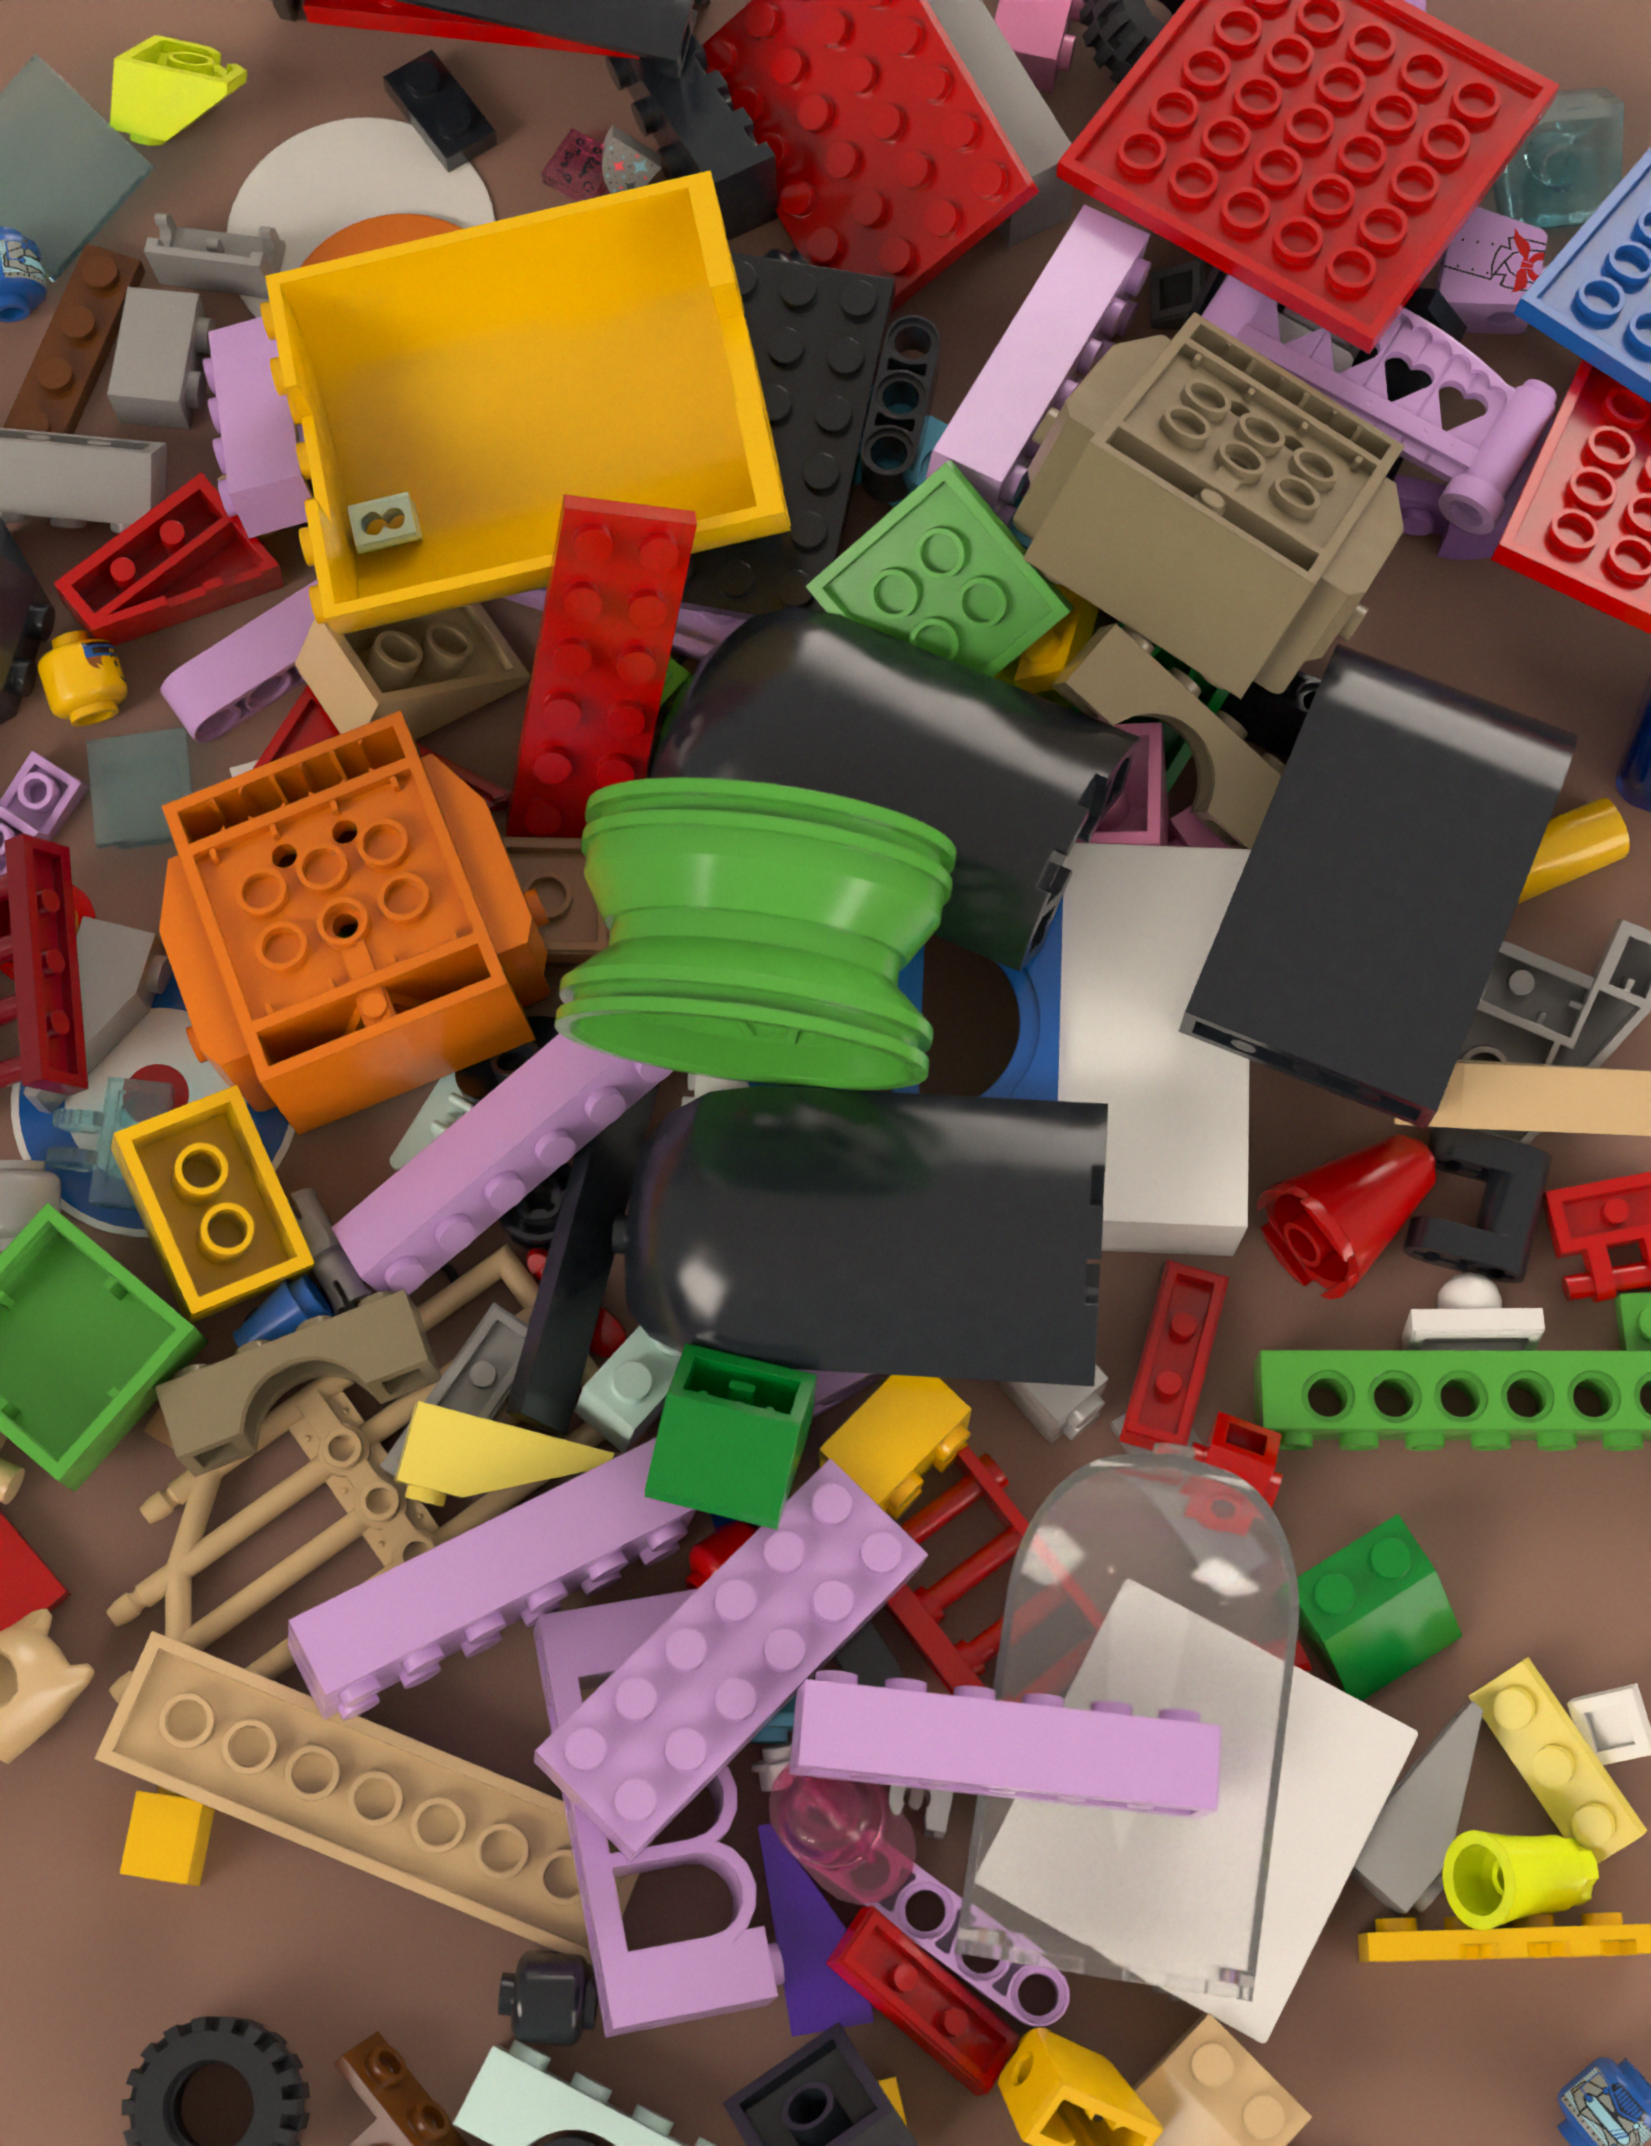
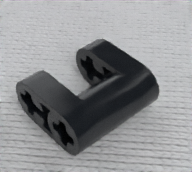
[1403,1127,1552,1283]

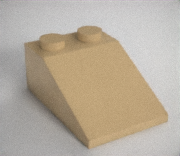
[295,603,531,740]
[1102,2013,1312,2146]

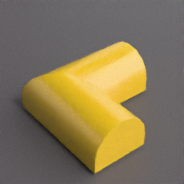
[1517,797,1630,904]

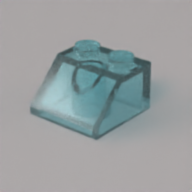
[1493,86,1624,229]

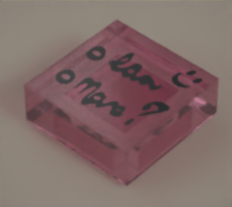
[541,128,607,202]

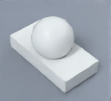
[1402,1272,1545,1351]

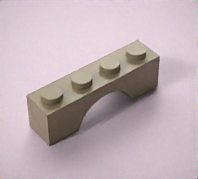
[1050,623,1286,849]
[155,1289,441,1477]

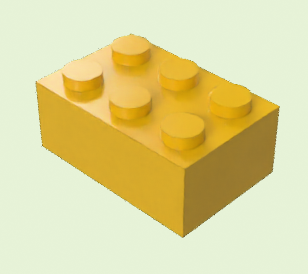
[110,1085,315,1323]

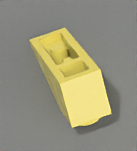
[394,1401,614,1507]

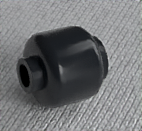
[498,1950,598,2046]

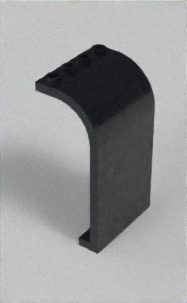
[1178,644,1578,1130]

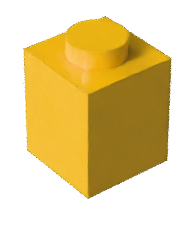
[119,1786,215,1887]

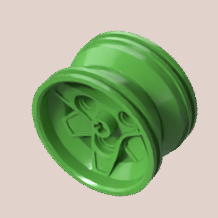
[555,778,956,1090]

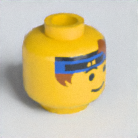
[38,630,128,727]

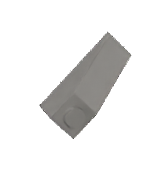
[23,916,172,1114]
[1350,1701,1484,1915]

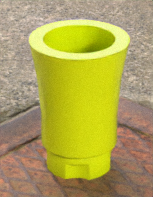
[1443,1830,1599,1930]

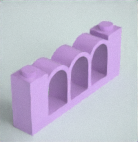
[533,1589,785,2038]

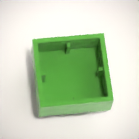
[0,1202,209,1492]

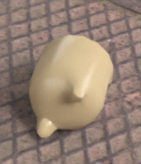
[0,1609,94,1764]

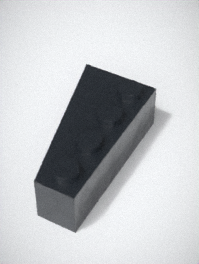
[605,32,778,241]

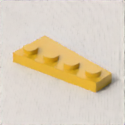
[1357,1912,1651,1963]

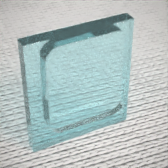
[86,727,193,850]

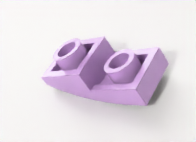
[0,751,90,875]

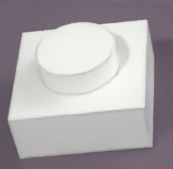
[1567,1683,1651,1765]

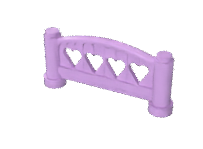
[1202,274,1557,535]

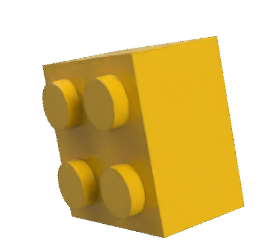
[819,1375,972,1520]

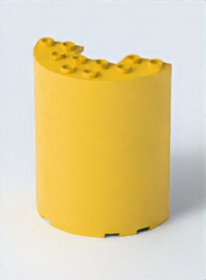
[260,170,791,635]

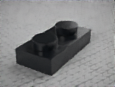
[383,49,497,173]

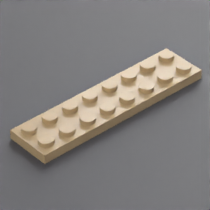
[94,1631,653,1966]

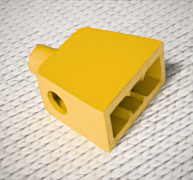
[998,2027,1164,2146]

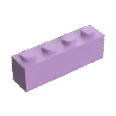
[203,317,314,538]

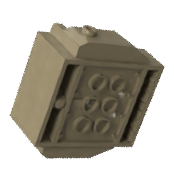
[1013,312,1405,699]

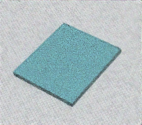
[0,53,155,282]

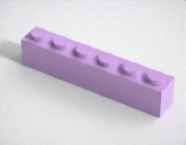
[331,1033,673,1295]
[789,1670,1221,1819]

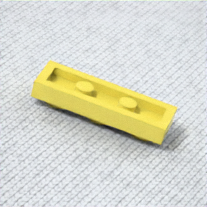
[1468,1657,1647,1864]

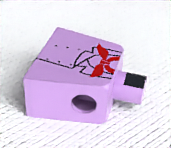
[1435,207,1548,334]

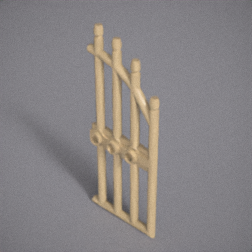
[106,1243,647,1704]

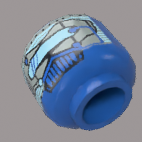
[0,227,47,322]
[1557,2057,1651,2146]

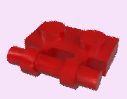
[1542,1171,1651,1303]

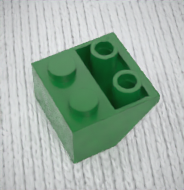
[644,1343,817,1530]

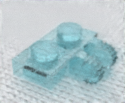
[46,1077,175,1211]

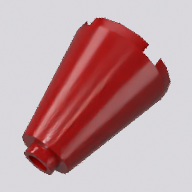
[1256,1134,1436,1299]

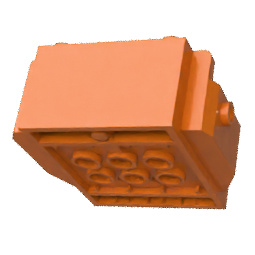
[159,710,550,1135]

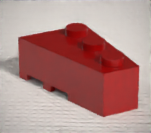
[54,472,284,646]

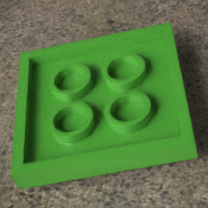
[805,460,1074,677]

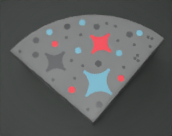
[602,125,661,194]

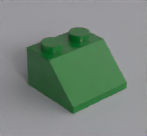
[1276,1514,1463,1701]

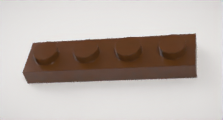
[3,243,145,434]

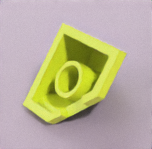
[110,35,247,146]

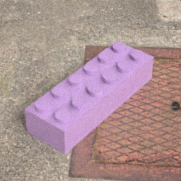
[925,204,1151,530]
[288,1437,696,1720]
[534,1458,928,1862]

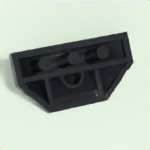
[0,516,55,725]

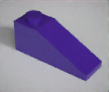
[758,1823,875,2037]

